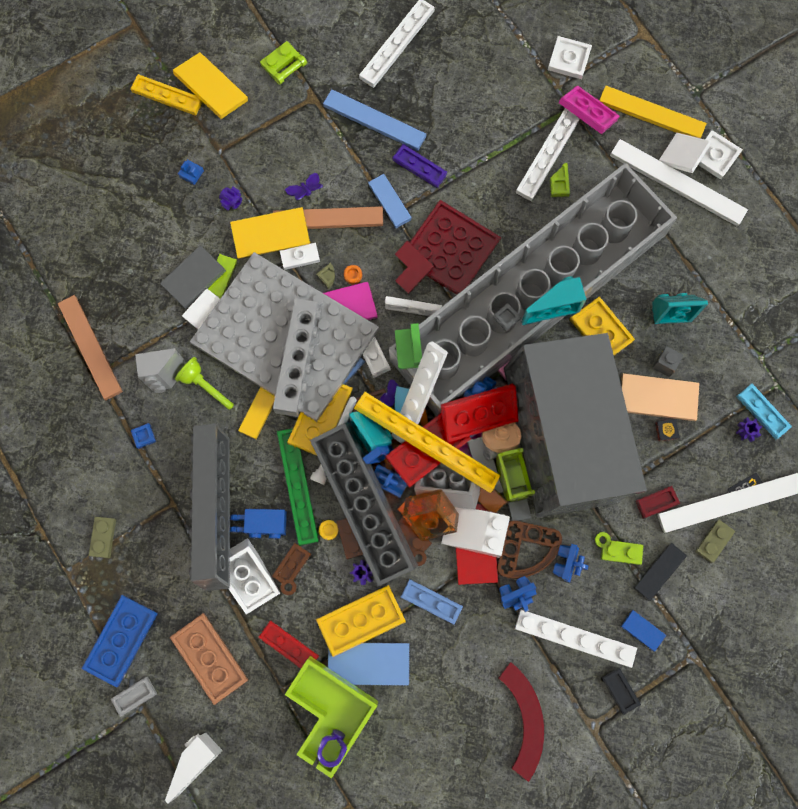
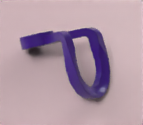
[317,729,347,767]

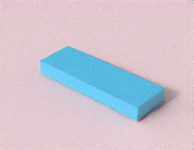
[736,384,792,440]

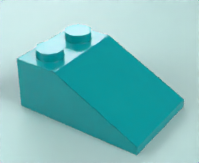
[521,276,587,325]
[652,293,708,324]
[349,412,393,453]

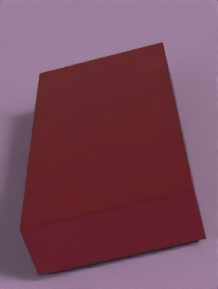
[635,486,680,519]

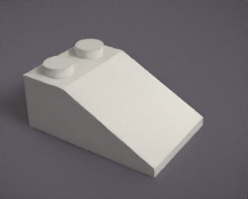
[441,507,510,558]
[229,538,280,614]
[165,733,223,803]

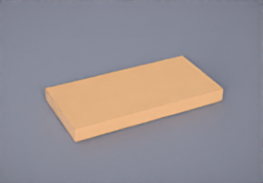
[621,373,699,421]

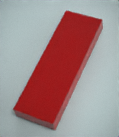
[258,620,319,668]

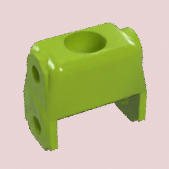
[496,448,535,502]

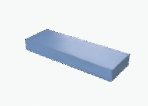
[368,174,411,228]
[401,579,463,625]

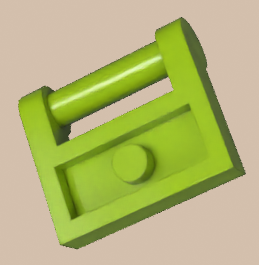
[260,41,307,85]

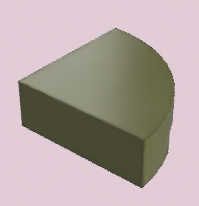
[316,263,335,289]

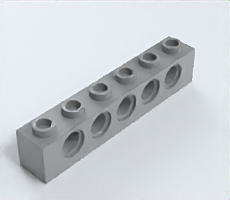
[273,298,322,417]

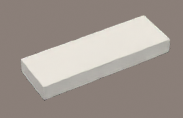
[385,296,442,316]

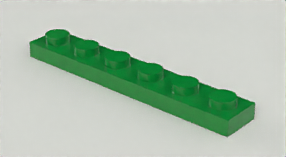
[277,428,319,546]

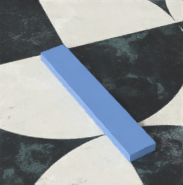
[323,89,426,151]

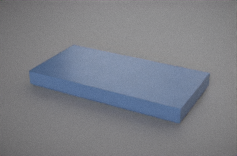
[328,643,409,685]

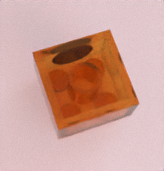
[403,489,459,541]

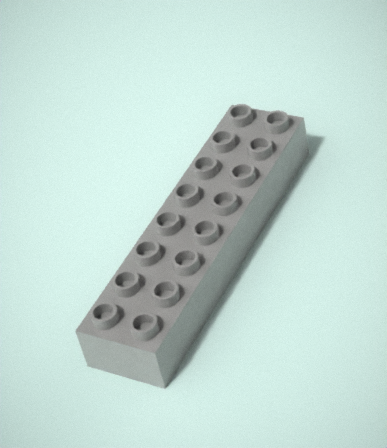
[389,163,677,416]

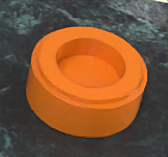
[344,265,362,285]

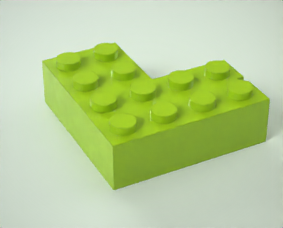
[285,656,379,779]

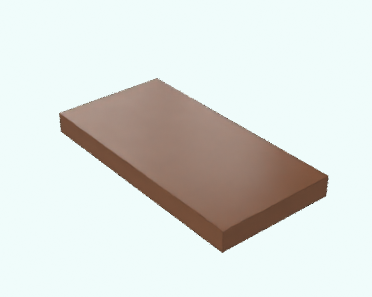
[170,613,248,705]

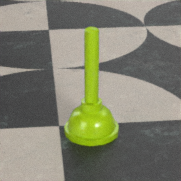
[175,357,234,410]

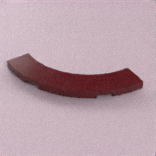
[498,662,544,782]

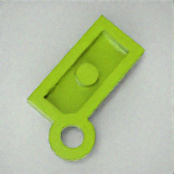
[595,532,643,565]

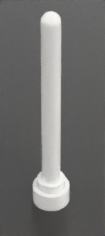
[310,397,356,485]

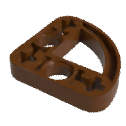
[497,521,562,579]

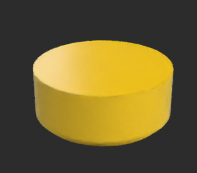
[319,520,339,540]

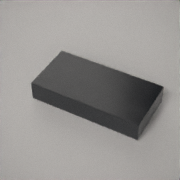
[601,668,641,715]

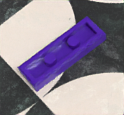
[393,144,448,188]

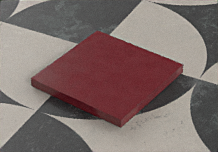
[409,200,501,295]

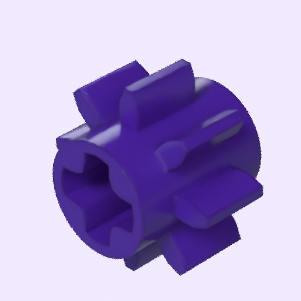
[219,186,242,210]
[736,417,762,442]
[350,560,373,585]

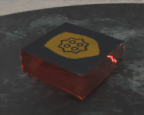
[656,419,680,441]

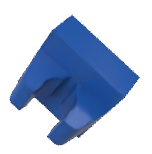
[178,159,204,185]

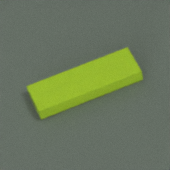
[208,254,237,299]

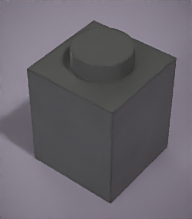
[653,346,684,377]

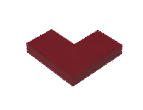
[395,241,434,294]

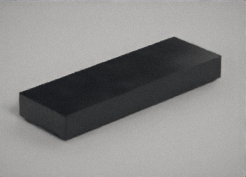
[633,543,687,601]

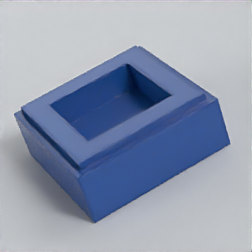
[131,423,156,449]

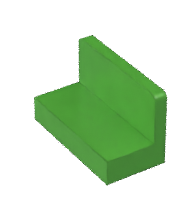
[395,323,422,369]

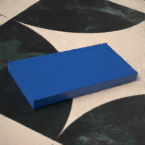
[82,595,158,687]

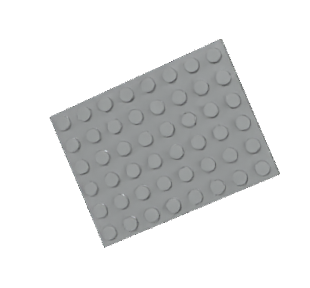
[190,252,379,422]

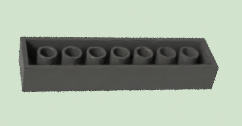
[310,422,418,586]
[189,423,230,591]

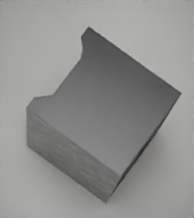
[504,333,647,518]

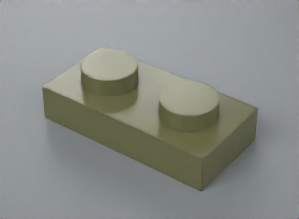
[88,517,116,558]
[695,519,735,563]

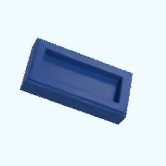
[363,445,394,464]
[620,610,666,652]

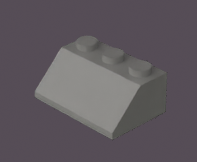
[135,348,186,393]
[414,463,480,510]

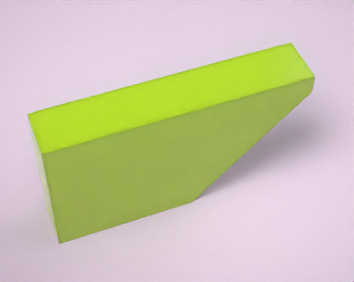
[550,163,570,197]

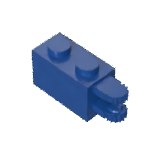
[230,509,287,539]

